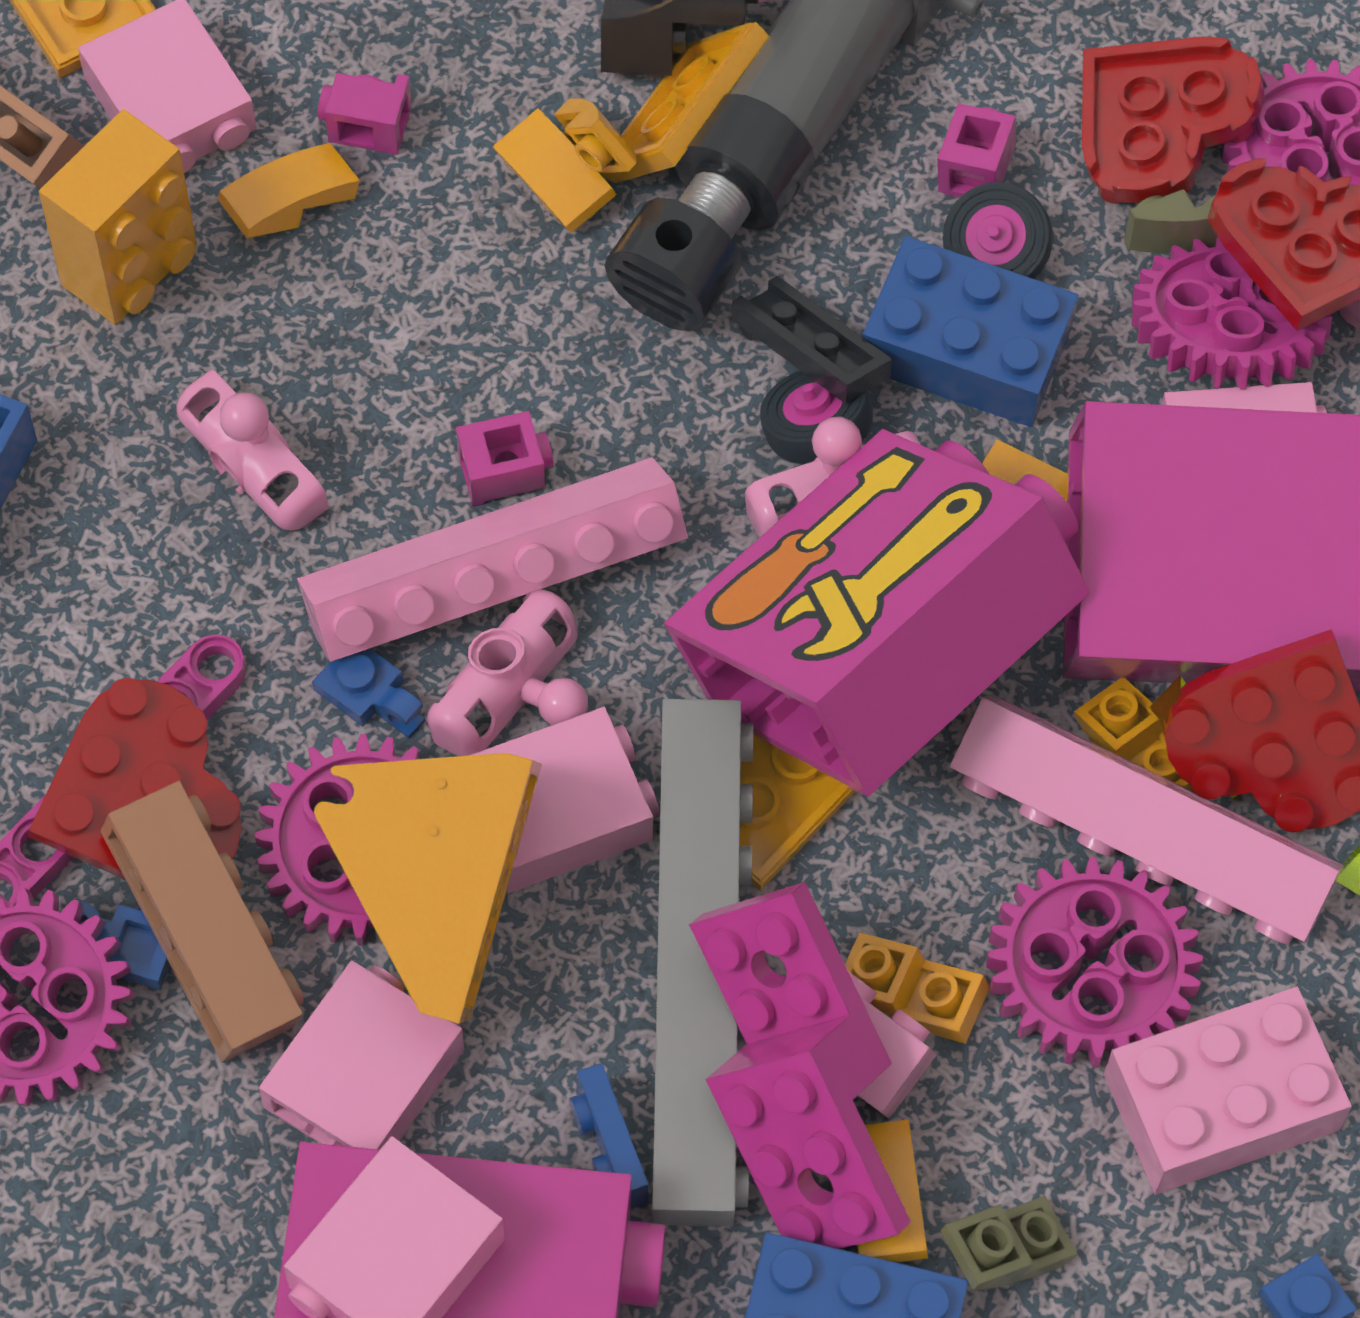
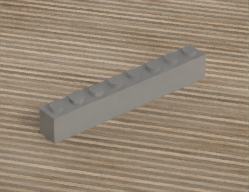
[652,699,753,1227]

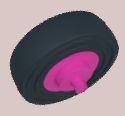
[943,182,1053,279]
[760,371,873,464]

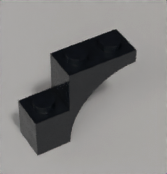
[601,0,759,76]

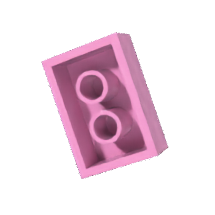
[1104,986,1352,1195]

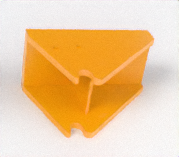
[314,753,542,1024]

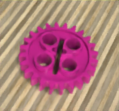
[1222,59,1360,185]
[1131,237,1333,389]
[255,734,419,946]
[986,857,1203,1068]
[0,888,135,1106]

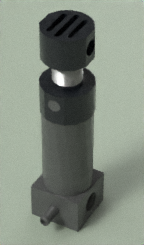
[604,0,983,331]

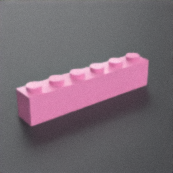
[297,457,688,662]
[950,694,1344,945]

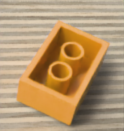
[38,108,197,325]

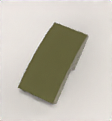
[1124,189,1218,253]
[940,1196,1078,1291]

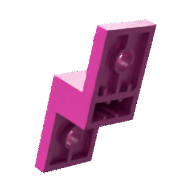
[689,882,911,1249]

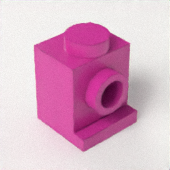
[318,73,412,155]
[937,103,1016,198]
[456,411,554,507]

